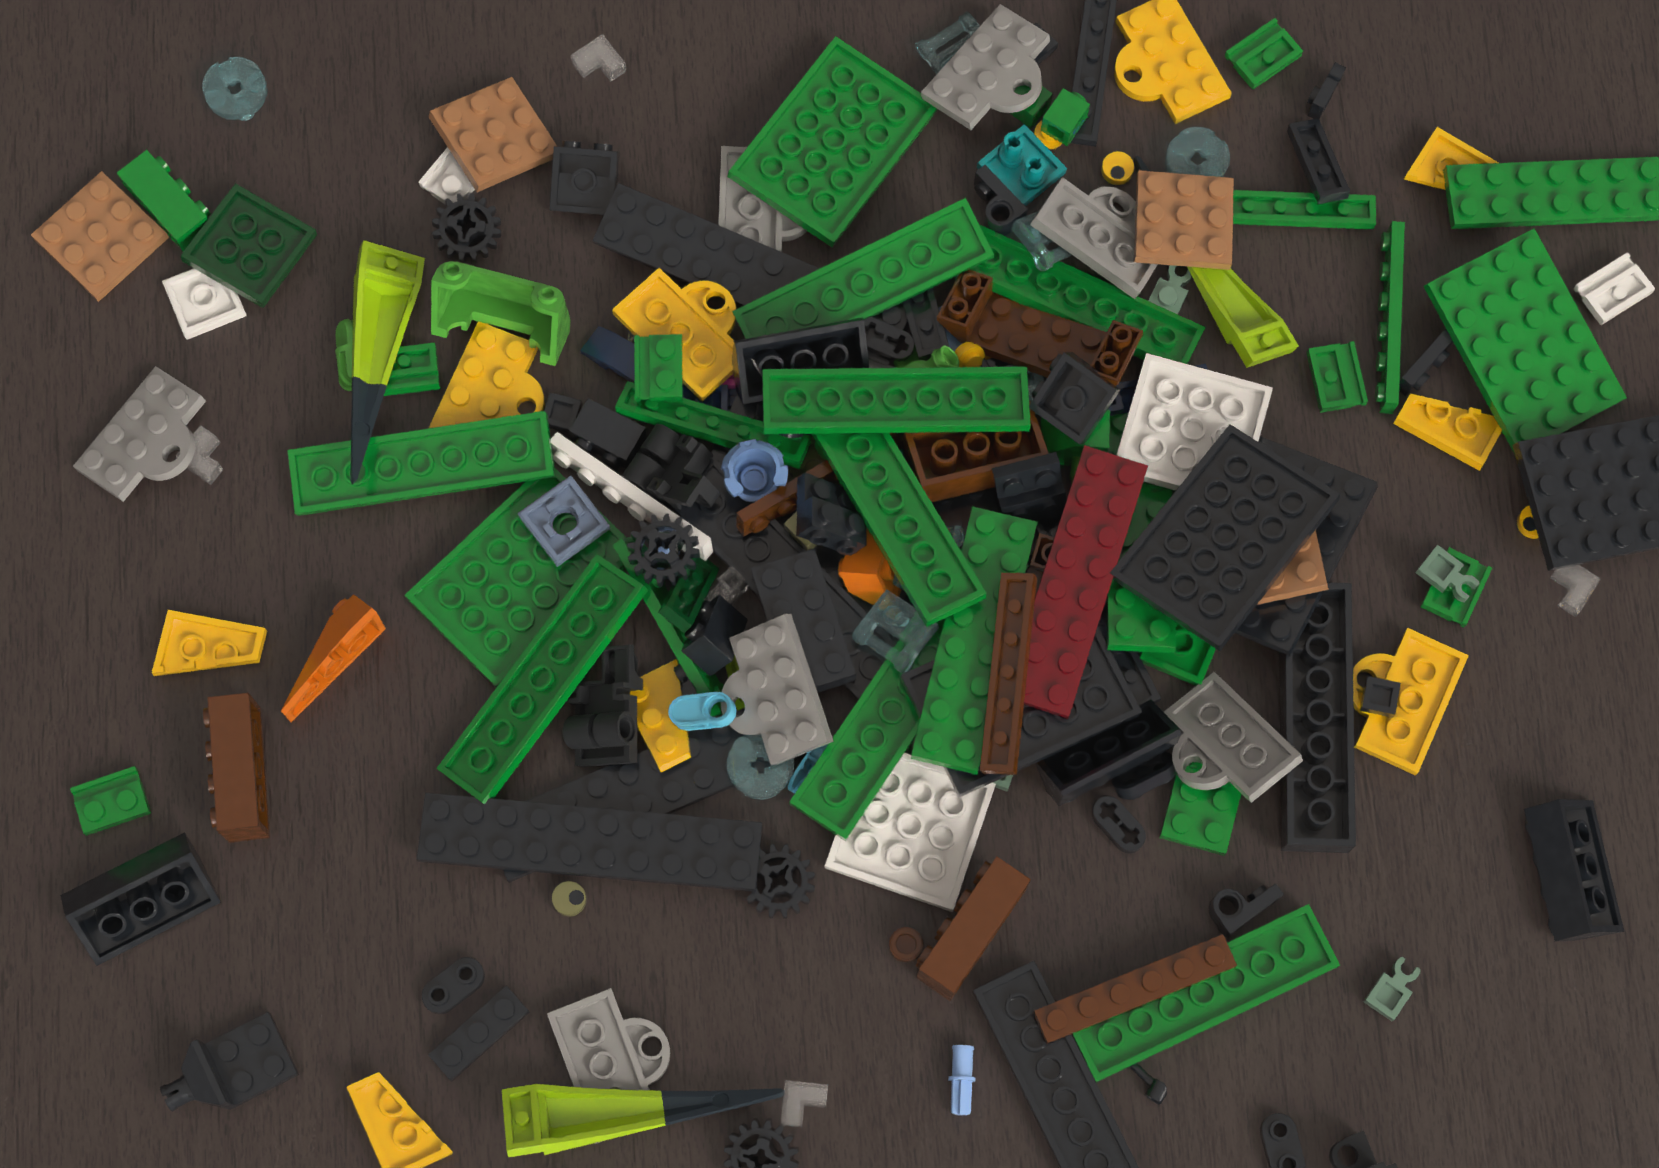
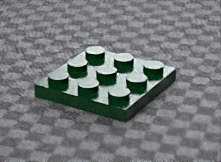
[181,183,317,308]

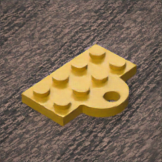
[1114,0,1232,124]
[612,268,736,402]
[429,321,545,428]
[1353,628,1469,775]

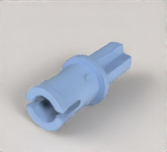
[948,1045,976,1115]

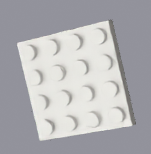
[1117,353,1273,490]
[825,753,996,912]

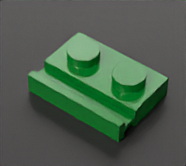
[1224,18,1303,90]
[634,334,683,402]
[1306,341,1368,413]
[384,342,440,396]
[1420,547,1492,628]
[70,766,151,836]

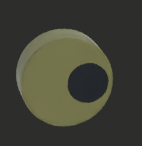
[552,881,587,917]

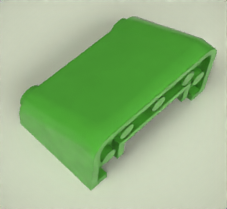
[431,261,571,366]

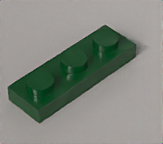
[658,557,719,633]

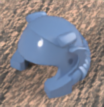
[721,439,788,502]

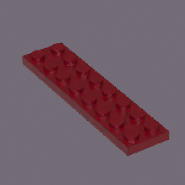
[1024,445,1148,719]

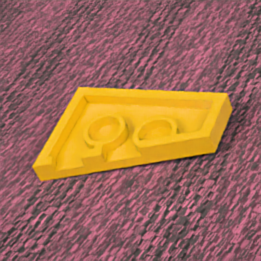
[1404,127,1499,190]
[1393,393,1502,471]
[152,610,267,676]
[630,659,691,772]
[347,1072,453,1168]

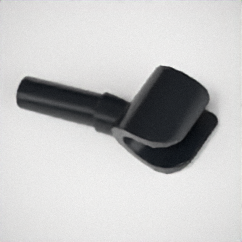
[1130,1063,1167,1105]

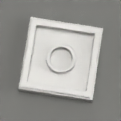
[162,268,247,340]

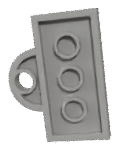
[921,4,1050,130]
[718,146,807,252]
[1030,177,1158,299]
[73,366,206,502]
[720,614,834,765]
[1164,672,1303,803]
[547,988,670,1144]

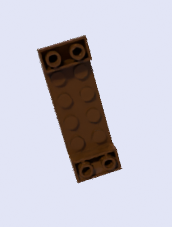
[937,270,1143,386]

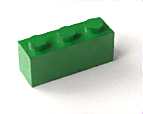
[117,150,211,252]

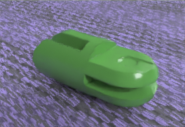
[335,319,353,391]

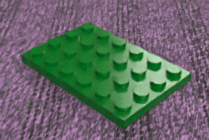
[727,36,938,248]
[1423,228,1627,454]
[404,467,627,688]

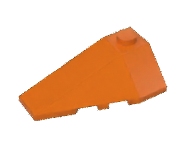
[838,528,902,614]
[281,594,386,722]

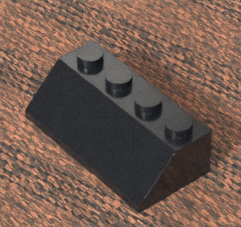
[732,317,869,404]
[1035,699,1182,806]
[1524,799,1624,941]
[60,832,221,966]

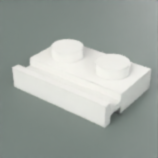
[419,147,475,205]
[1573,252,1655,325]

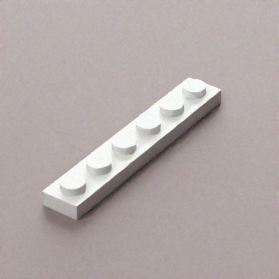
[551,432,713,561]

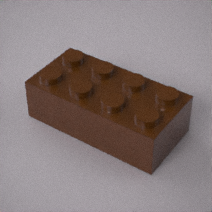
[902,400,1049,502]
[203,693,270,843]
[915,856,1031,1001]

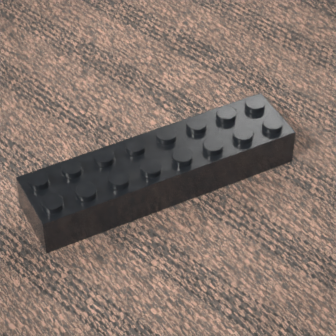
[1279,582,1356,853]

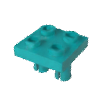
[977,124,1067,207]

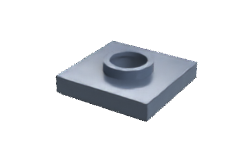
[517,476,610,567]

